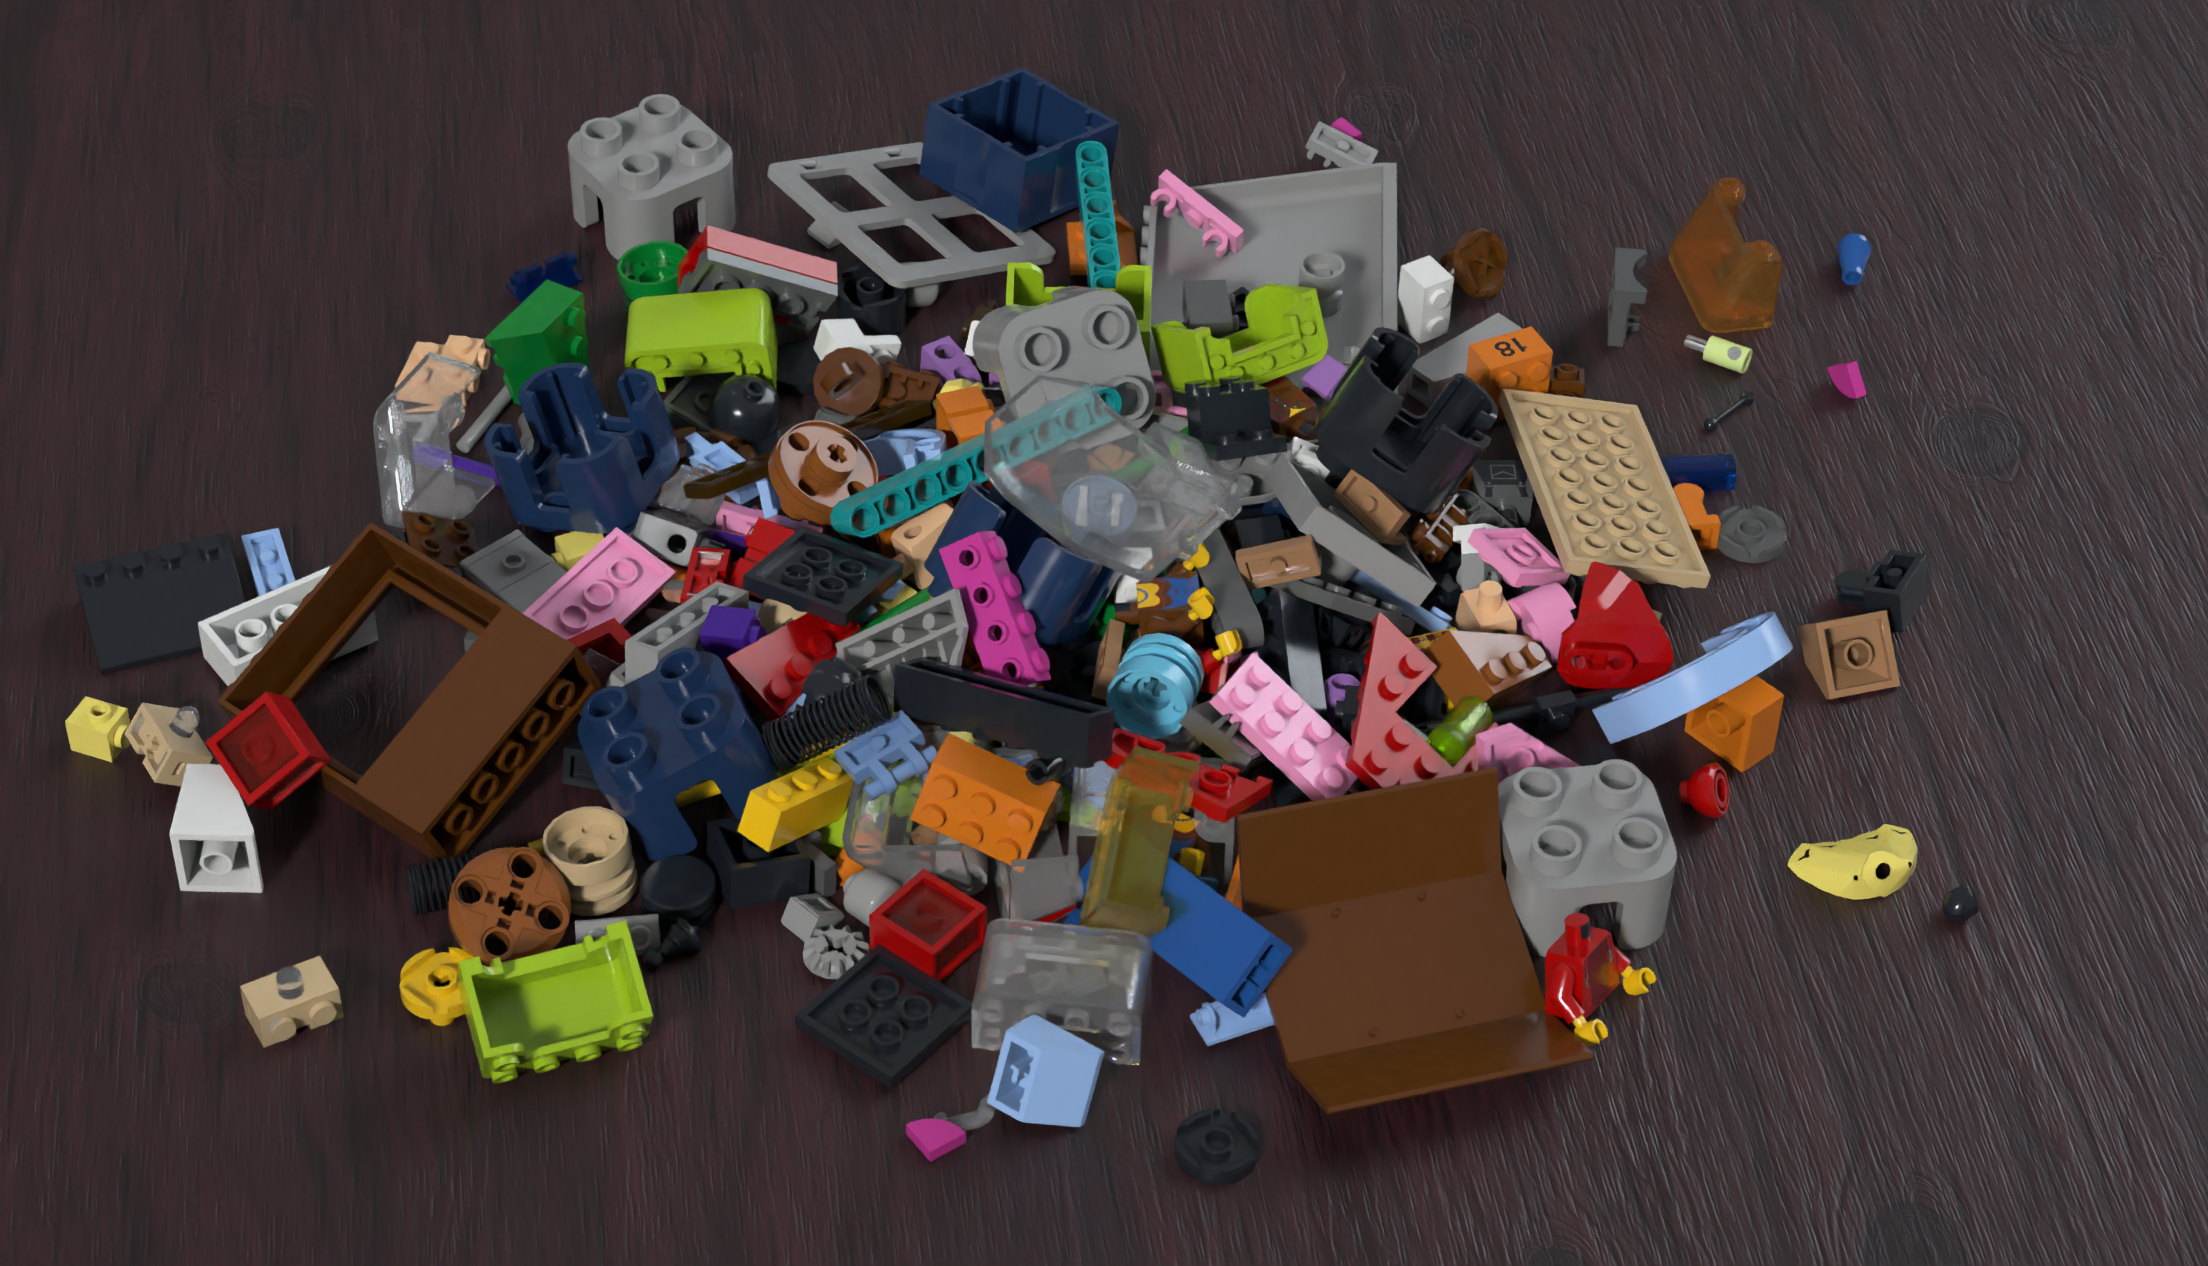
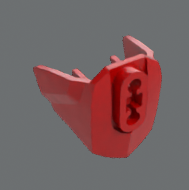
[1557,561,1674,689]

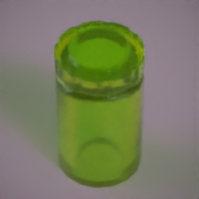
[1427,696,1493,764]

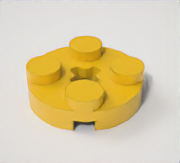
[399,947,474,1026]

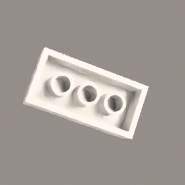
[198,566,378,686]

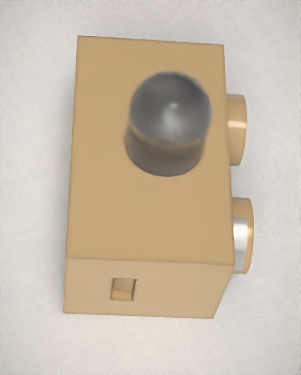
[125,702,213,786]
[240,956,344,1048]

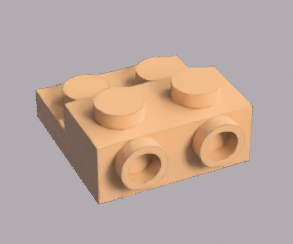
[395,335,490,406]

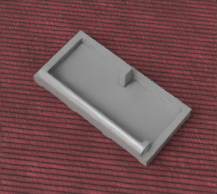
[459,529,567,613]

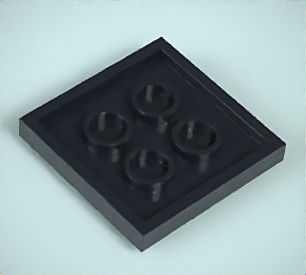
[742,526,904,627]
[795,944,974,1089]

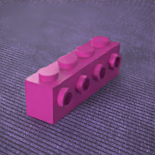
[939,531,1051,687]

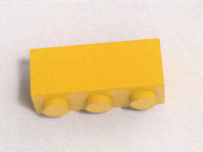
[737,758,855,852]

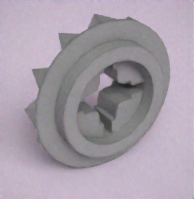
[803,924,869,979]

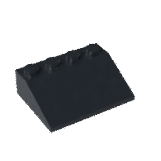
[73,533,245,675]

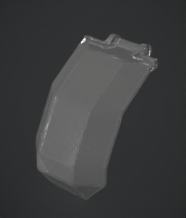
[984,375,1251,584]

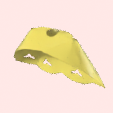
[1787,824,1918,900]

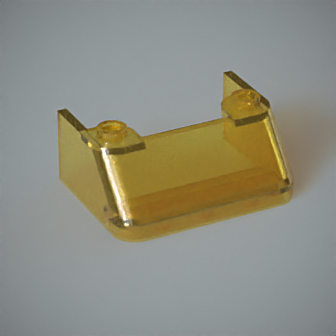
[1079,746,1200,937]

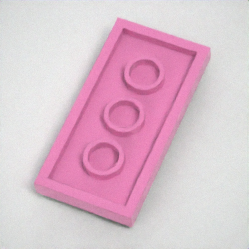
[522,527,676,640]
[1209,652,1358,801]

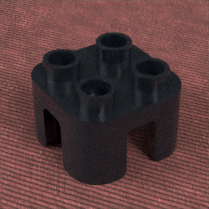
[1314,327,1498,520]

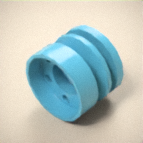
[1106,633,1204,740]

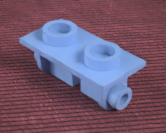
[1190,991,1274,1046]

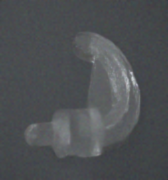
[934,1093,996,1131]

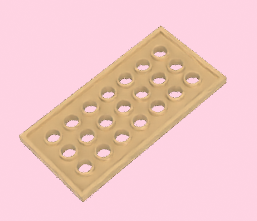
[1499,388,1711,589]

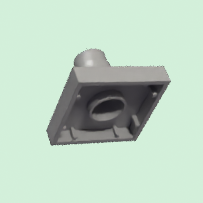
[1264,454,1436,608]

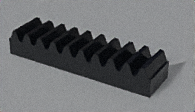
[1318,642,1448,721]

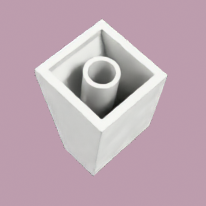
[169,764,264,893]

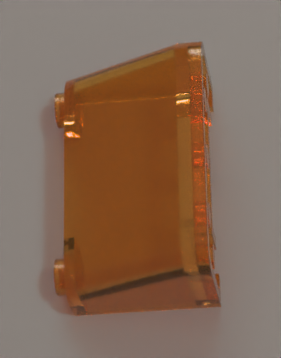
[1669,178,1783,333]

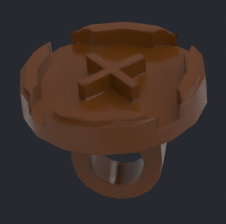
[1440,228,1508,298]
[813,347,885,417]

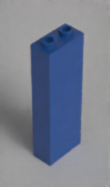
[1071,820,1293,1018]

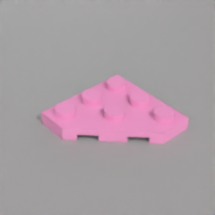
[1476,723,1580,785]

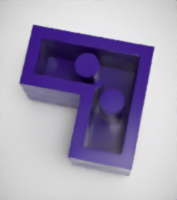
[699,605,766,712]

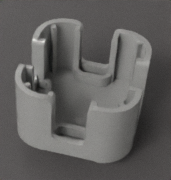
[568,94,736,260]
[972,286,1156,456]
[1498,759,1677,957]

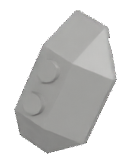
[836,589,969,705]

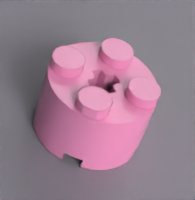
[1507,582,1576,665]

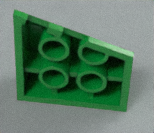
[484,280,591,405]

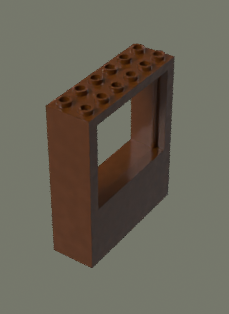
[217,522,602,864]

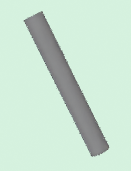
[456,385,512,453]

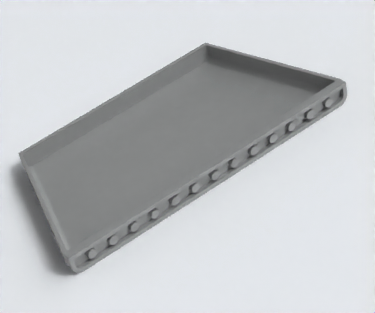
[1136,162,1398,438]

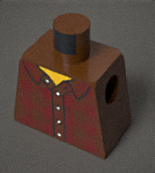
[1260,376,1317,443]

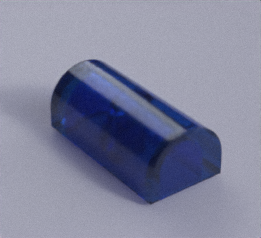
[1659,453,1736,491]

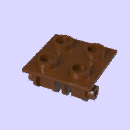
[1406,492,1468,563]
[402,510,480,568]

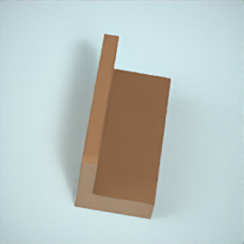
[1333,469,1411,545]
[1235,534,1322,590]
[1091,619,1127,700]

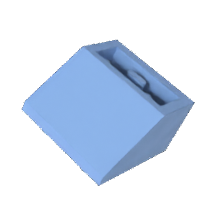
[987,1014,1105,1127]

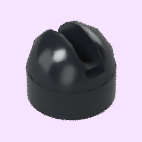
[1942,886,1978,922]

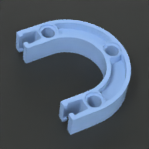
[756,429,950,518]
[1592,612,1793,744]

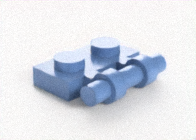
[834,710,938,801]

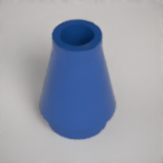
[1837,234,1872,285]

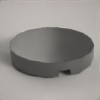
[1717,505,1787,563]

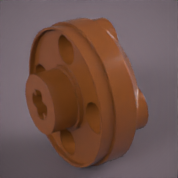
[768,420,878,525]
[448,847,571,967]

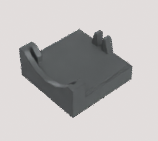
[1607,247,1647,347]
[1179,684,1268,773]

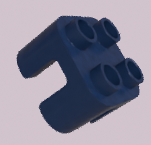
[484,363,681,538]
[924,481,1129,651]
[577,648,783,861]

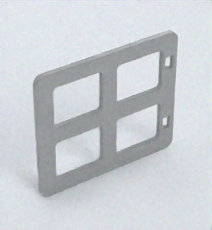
[767,142,1056,288]

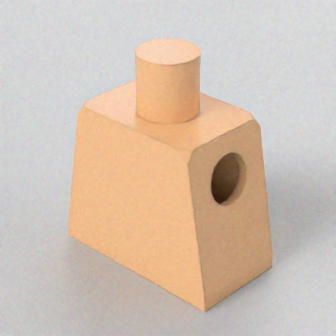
[891,502,954,590]
[1454,580,1517,635]

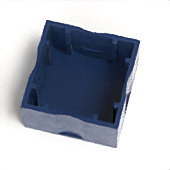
[919,67,1119,233]

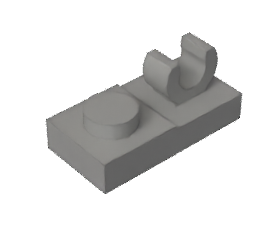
[1305,121,1378,168]

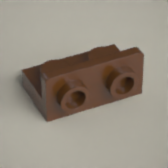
[875,361,943,422]

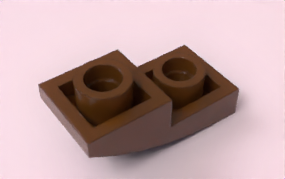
[1548,363,1585,398]

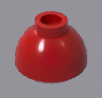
[1680,763,1730,818]

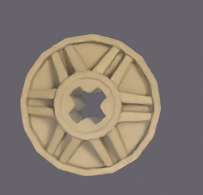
[542,806,638,916]

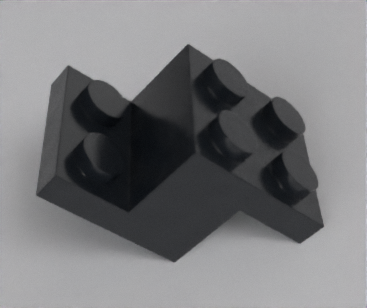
[1172,376,1287,461]

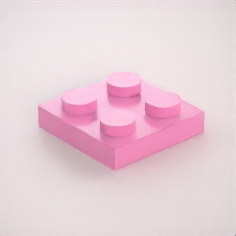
[1467,528,1571,588]

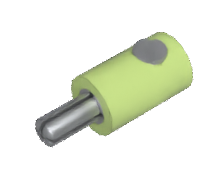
[1684,335,1753,374]

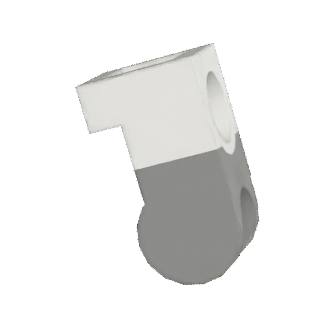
[1453,523,1501,591]

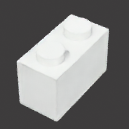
[1397,255,1454,344]

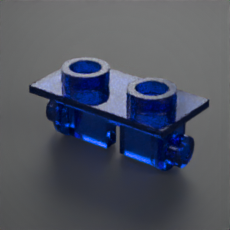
[506,251,584,303]

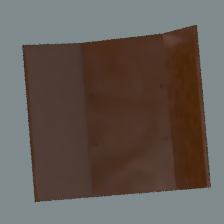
[1236,767,1594,1115]

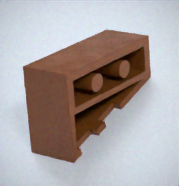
[1422,630,1552,719]

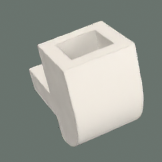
[813,319,901,364]

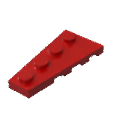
[722,613,861,721]
[1101,728,1273,823]

